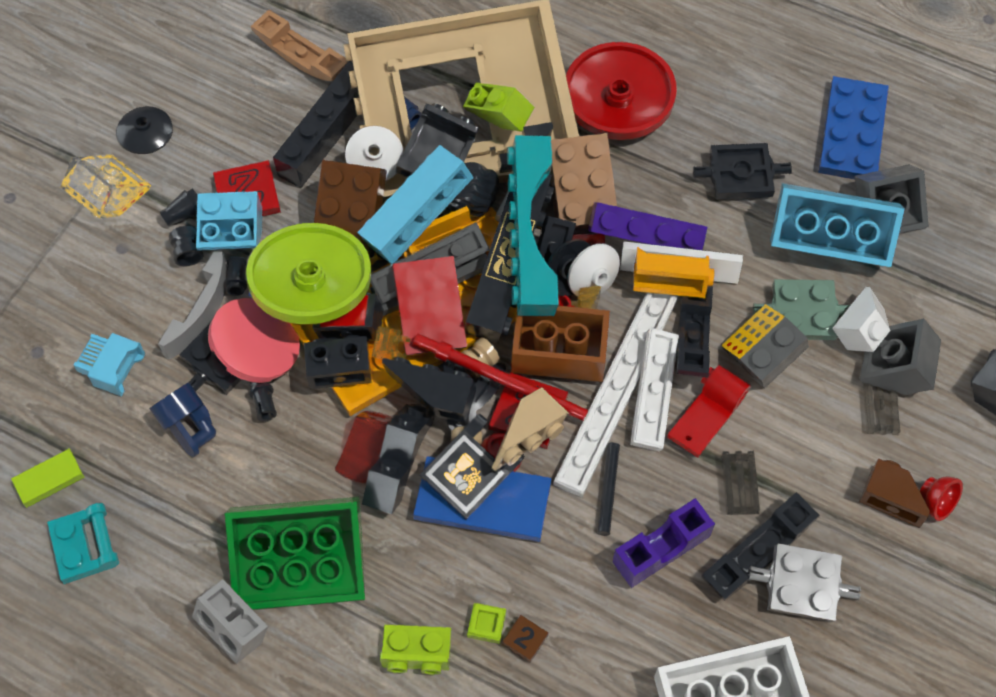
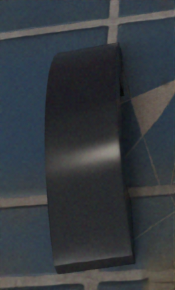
[676,286,713,378]
[701,492,820,601]

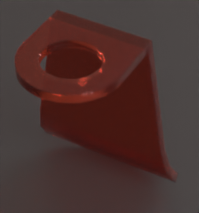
[335,411,393,483]

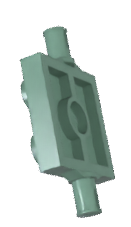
[753,279,851,340]

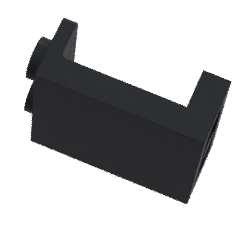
[395,103,479,178]

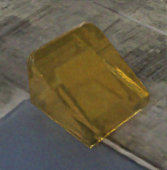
[577,286,601,309]

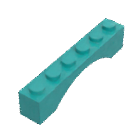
[507,135,559,316]

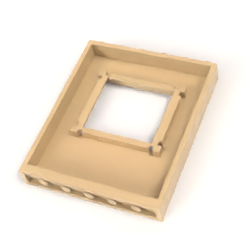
[343,0,579,205]

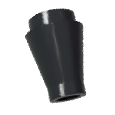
[160,188,198,227]

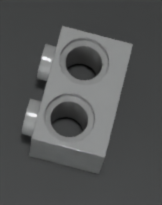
[192,579,268,664]

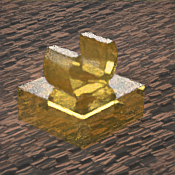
[371,326,411,360]

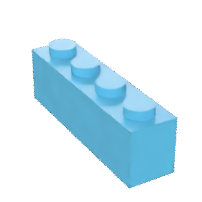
[357,145,474,264]

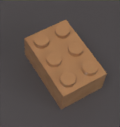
[549,133,617,230]

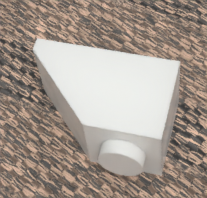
[832,287,890,352]

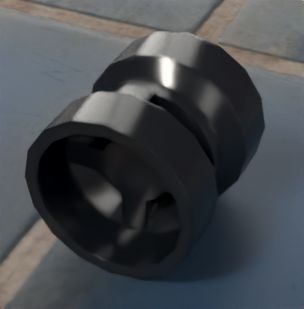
[169,226,204,267]

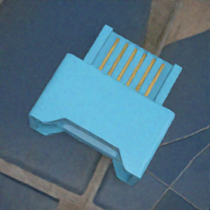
[73,333,145,396]

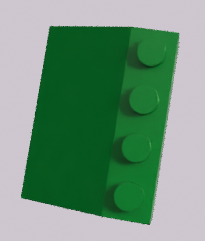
[225,497,365,610]

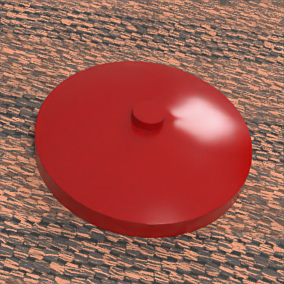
[566,42,677,140]

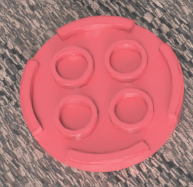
[208,298,300,383]

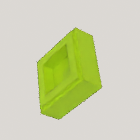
[467,603,506,644]

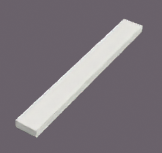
[553,293,679,498]

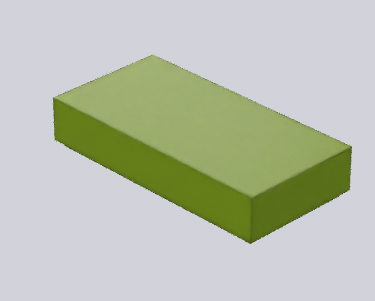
[11,448,85,508]

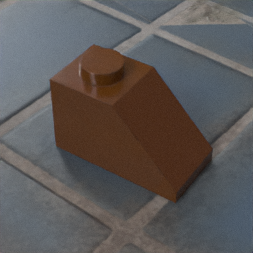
[859,458,930,528]

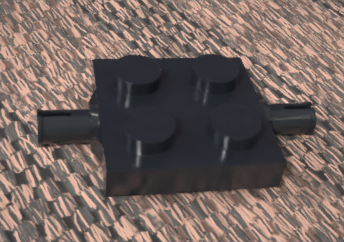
[693,143,792,200]
[180,324,241,395]

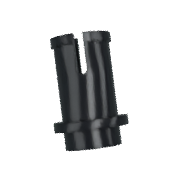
[223,256,248,296]

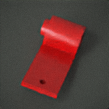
[667,365,751,458]

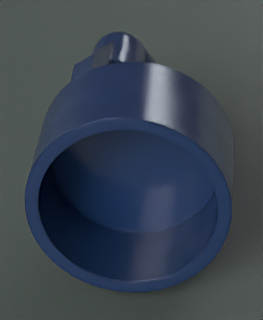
[149,382,216,458]

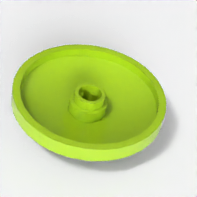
[246,223,371,324]

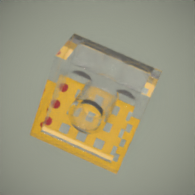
[61,154,151,219]

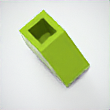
[463,82,535,132]

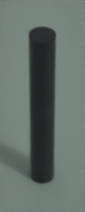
[597,442,620,536]

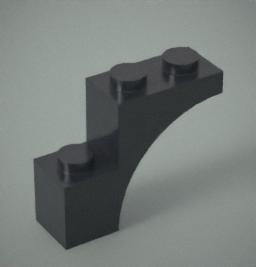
[362,404,435,514]

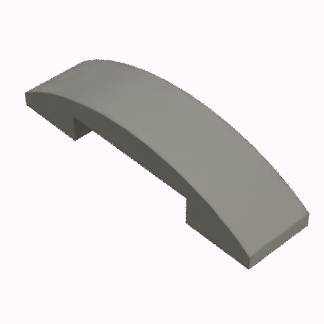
[158,249,227,359]

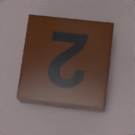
[502,615,549,663]

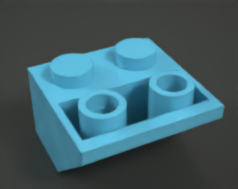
[196,191,262,250]

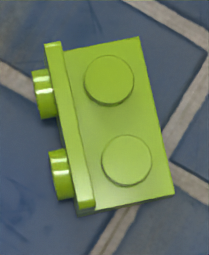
[380,624,451,675]

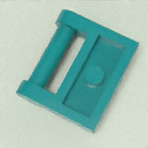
[47,503,119,584]

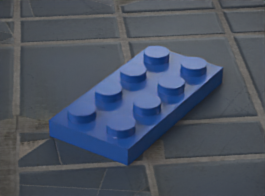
[818,76,889,179]
[413,456,552,542]

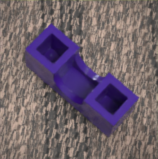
[612,498,715,588]

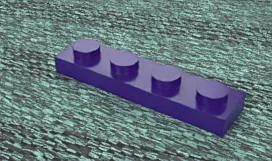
[588,202,708,251]

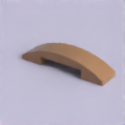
[251,10,348,81]

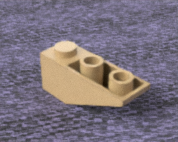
[492,387,568,471]

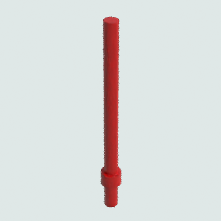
[413,333,588,421]

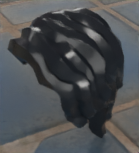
[445,162,500,217]

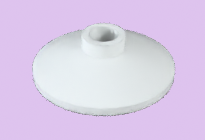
[345,126,403,181]
[567,244,620,299]

